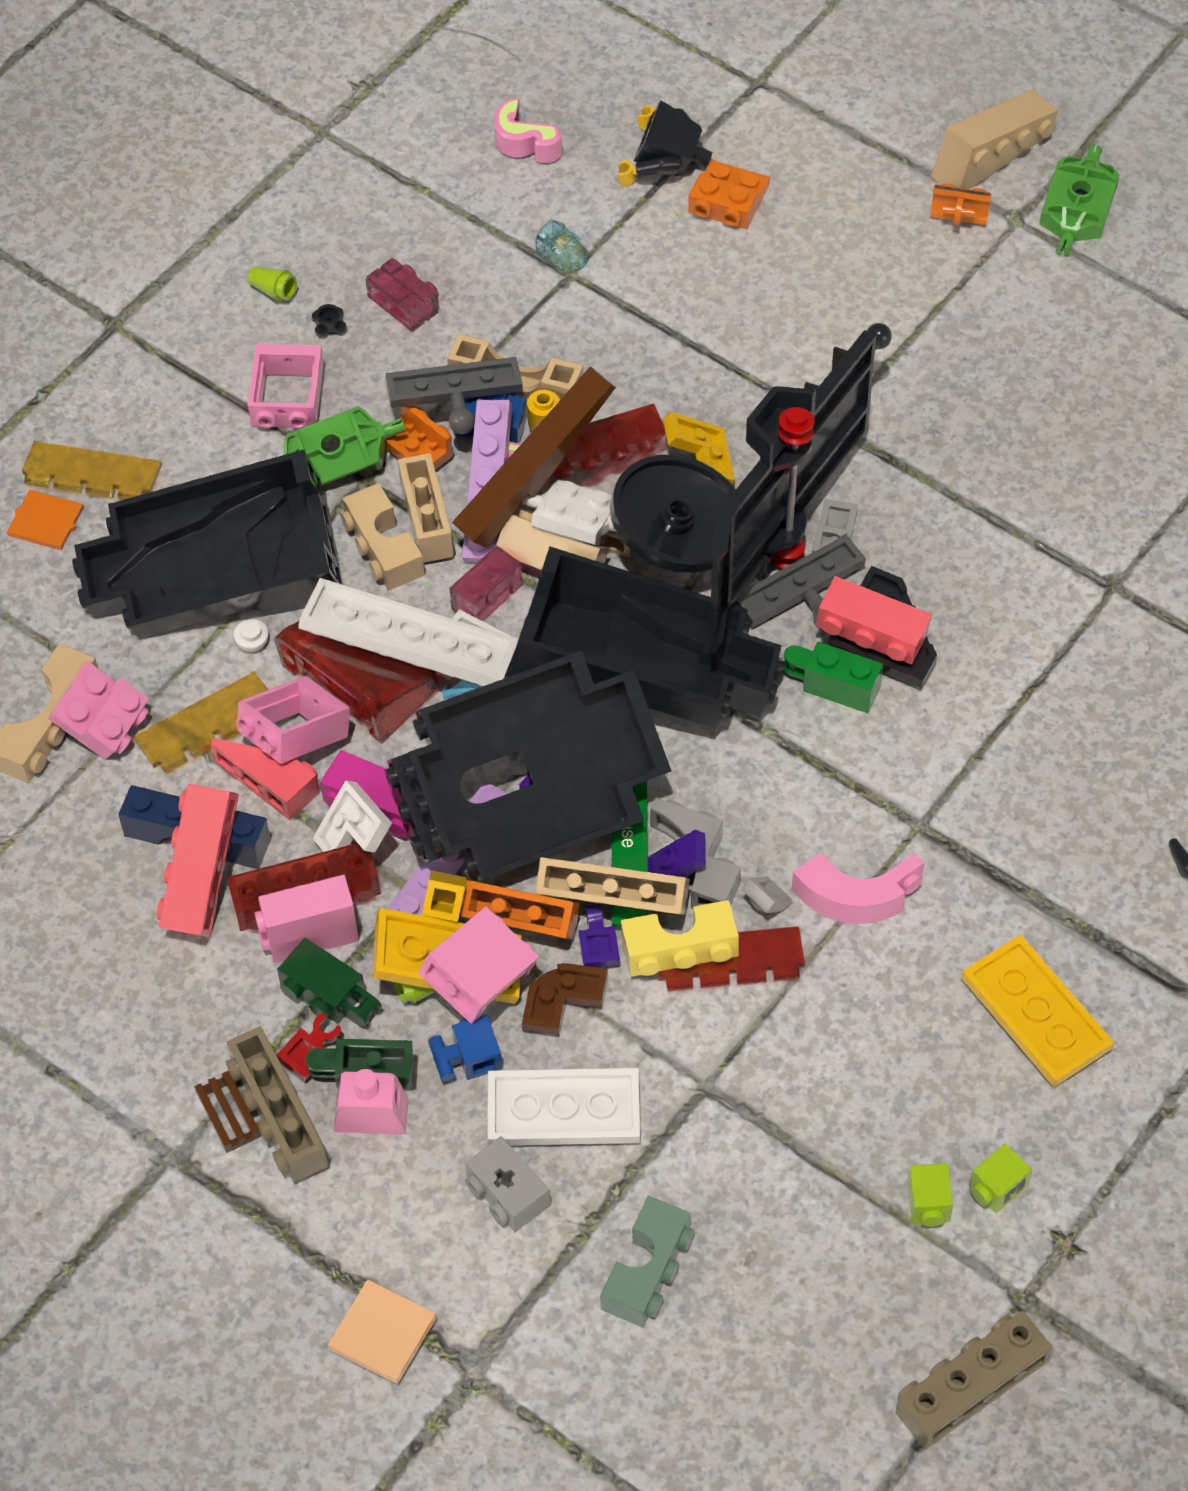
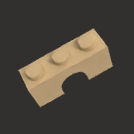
[340,483,425,591]

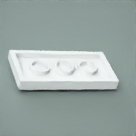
[488,1068,640,1146]

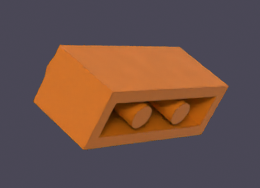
[460,880,581,939]

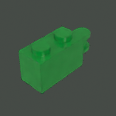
[783,641,883,714]

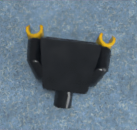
[617,100,713,186]

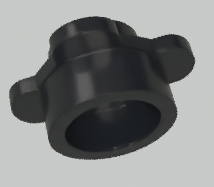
[312,304,347,336]

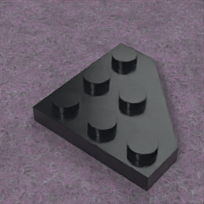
[827,565,937,689]

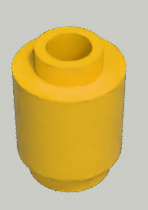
[527,390,560,431]

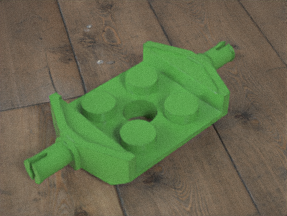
[1039,144,1120,256]
[284,406,406,485]

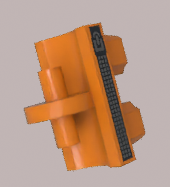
[930,183,992,226]

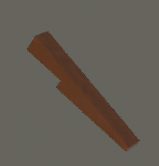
[452,367,616,548]

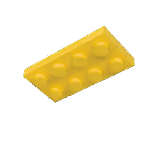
[372,908,521,1004]
[961,934,1114,1087]

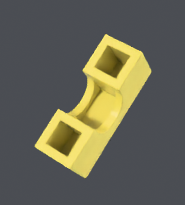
[621,900,739,977]

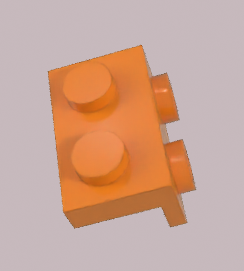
[385,405,453,470]

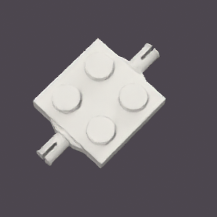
[520,479,617,545]

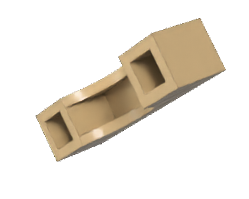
[447,334,583,400]
[0,643,98,784]

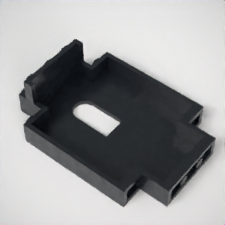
[384,650,672,882]

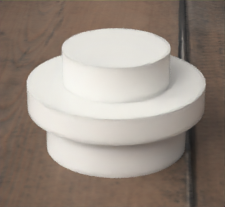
[234,619,269,653]

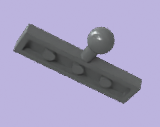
[385,357,523,434]
[733,534,866,628]

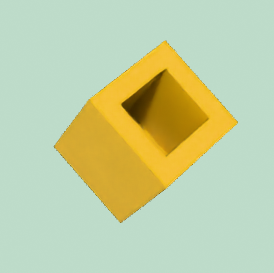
[422,870,467,922]

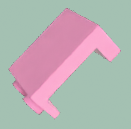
[418,907,539,1024]

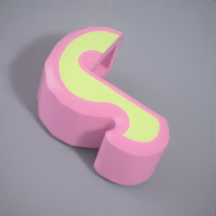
[494,98,562,163]

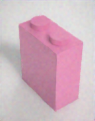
[254,875,359,963]

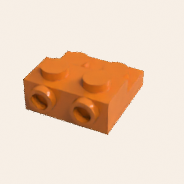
[688,160,770,230]

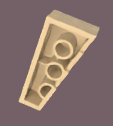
[931,89,1059,190]

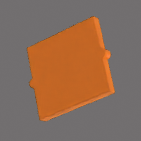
[7,489,84,551]

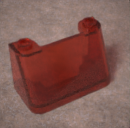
[274,620,439,744]

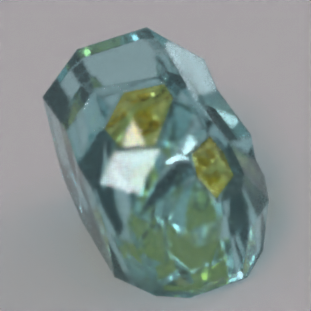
[535,219,588,272]

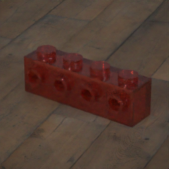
[548,403,666,480]
[226,843,381,931]

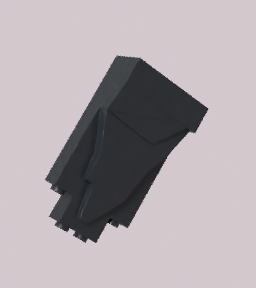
[72,449,343,639]
[507,546,784,729]

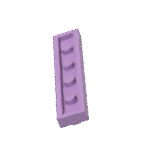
[462,400,512,563]
[386,781,508,917]

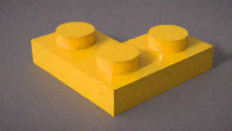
[663,412,735,484]

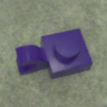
[578,904,620,968]

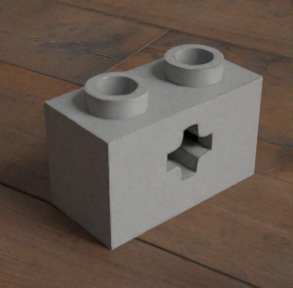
[465,1136,551,1233]

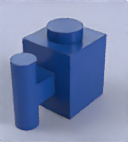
[428,1014,503,1081]

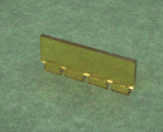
[22,441,162,500]
[133,671,268,773]

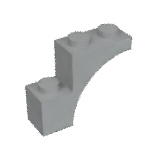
[650,797,741,909]

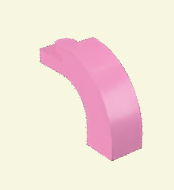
[792,852,924,924]

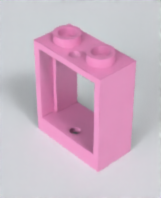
[248,344,324,429]
[236,676,350,764]

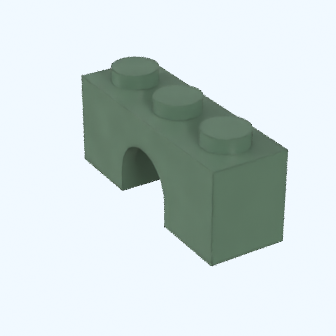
[600,1196,695,1328]

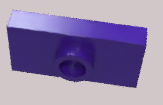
[648,829,706,877]

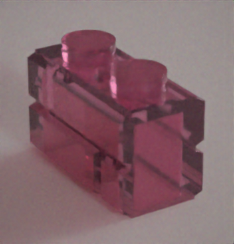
[365,258,439,332]
[449,546,523,621]

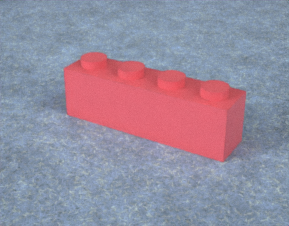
[157,783,239,937]

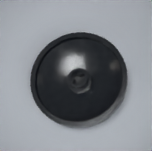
[610,455,736,573]

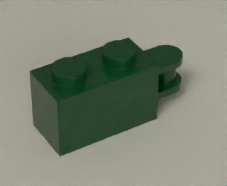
[277,937,382,1027]
[306,1039,413,1090]

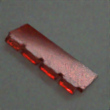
[658,926,805,992]

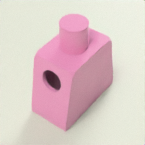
[334,1069,408,1135]

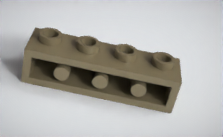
[225,1026,328,1183]
[895,1310,1053,1450]

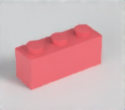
[816,576,932,665]

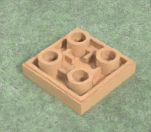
[328,1279,436,1384]

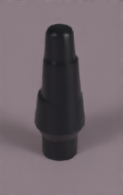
[1168,838,1188,877]

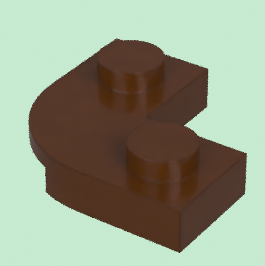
[522,963,608,1036]

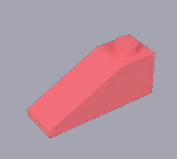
[210,738,319,821]

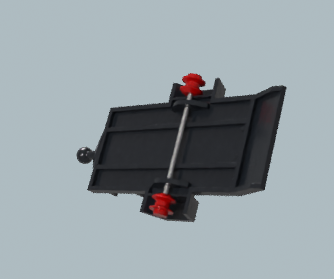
[709,323,892,653]

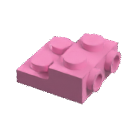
[48,661,149,759]

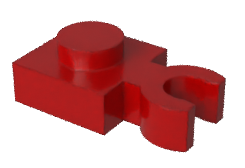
[276,1013,341,1083]

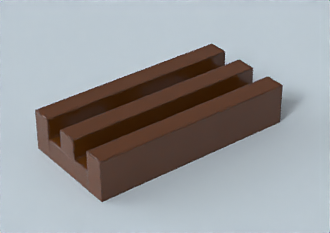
[194,1071,261,1153]

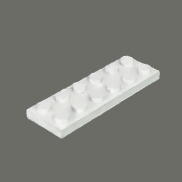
[298,578,518,686]

